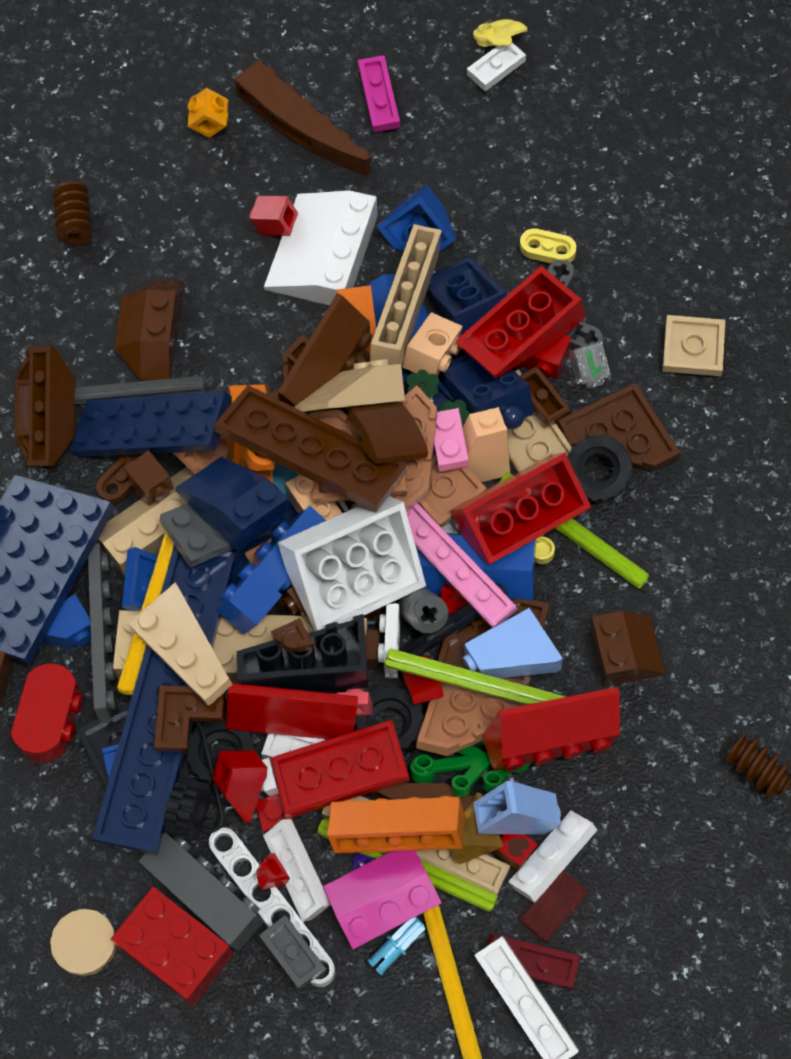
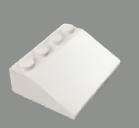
[264,191,378,305]
[278,496,426,631]

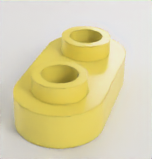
[520,229,576,263]

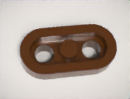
[96,454,141,504]

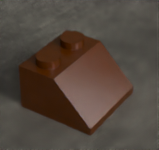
[590,611,665,687]

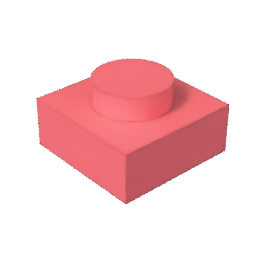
[337,689,373,716]

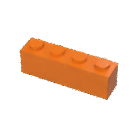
[327,796,465,853]

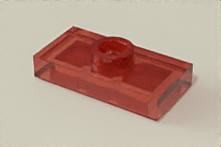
[520,871,588,943]

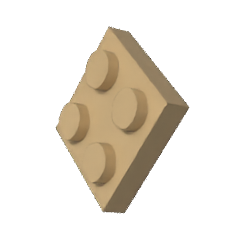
[662,315,725,376]

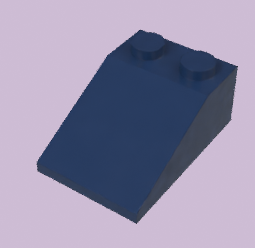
[426,257,507,336]
[175,457,288,551]

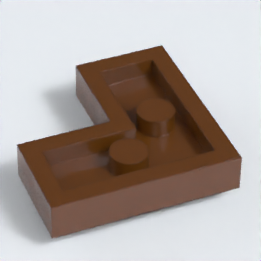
[154,685,225,752]

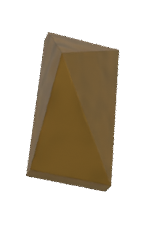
[450,793,504,864]

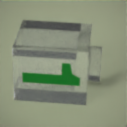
[568,342,611,388]

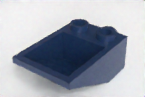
[439,354,533,430]

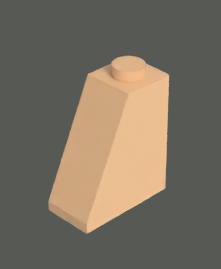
[462,407,510,482]

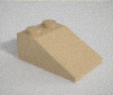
[294,359,405,412]

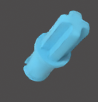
[366,917,425,976]

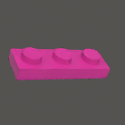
[358,55,400,133]

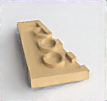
[128,582,233,706]

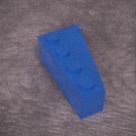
[216,505,326,634]

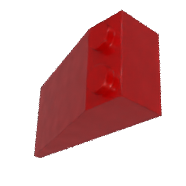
[455,266,585,379]

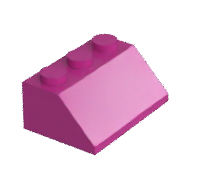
[323,850,442,949]

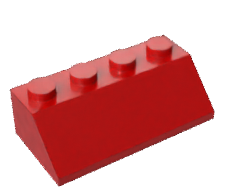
[450,452,591,565]
[482,687,620,772]

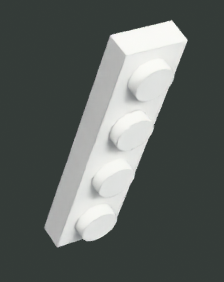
[474,936,579,1059]

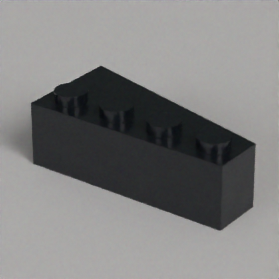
[237,614,369,692]

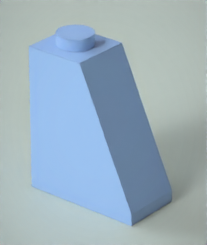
[462,608,563,678]
[473,781,561,835]

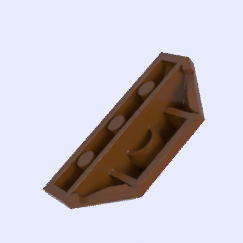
[114,280,184,381]
[14,346,75,466]

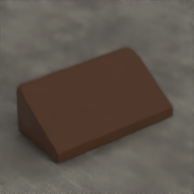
[520,366,571,426]

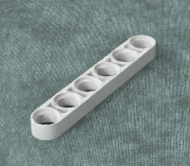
[209,828,335,987]

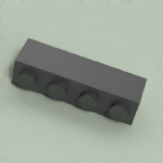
[139,832,264,951]

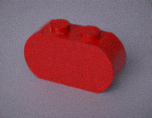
[11,664,84,762]

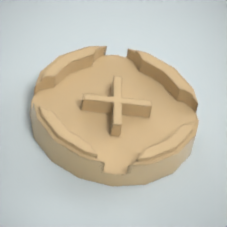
[50,909,116,976]

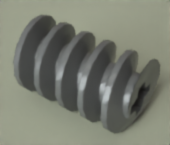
[398,587,448,633]

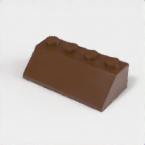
[278,293,373,415]

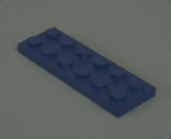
[70,391,232,457]

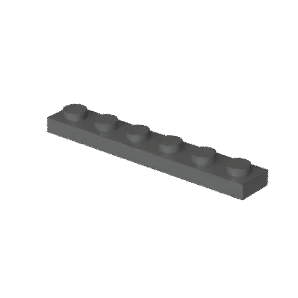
[88,543,117,722]

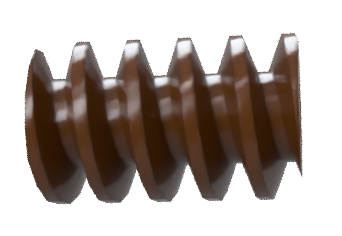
[53,181,93,246]
[725,731,791,799]

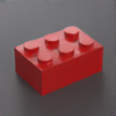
[111,887,234,1007]

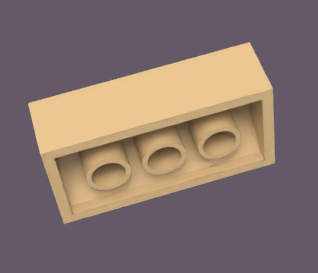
[97,467,195,577]

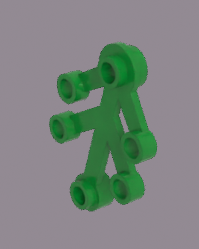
[410,740,532,797]

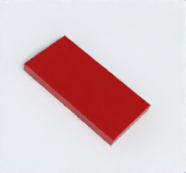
[226,683,358,740]
[270,719,410,819]

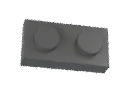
[259,915,326,990]

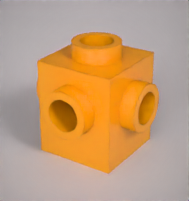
[188,88,228,138]

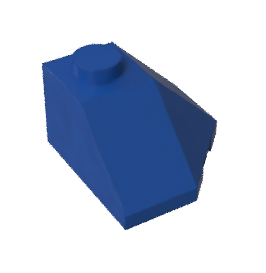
[377,184,456,251]

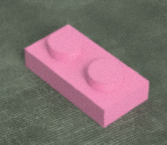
[434,408,470,472]

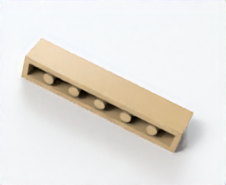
[370,224,442,366]

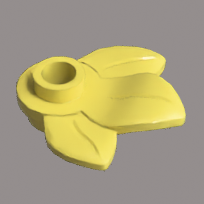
[473,19,528,47]

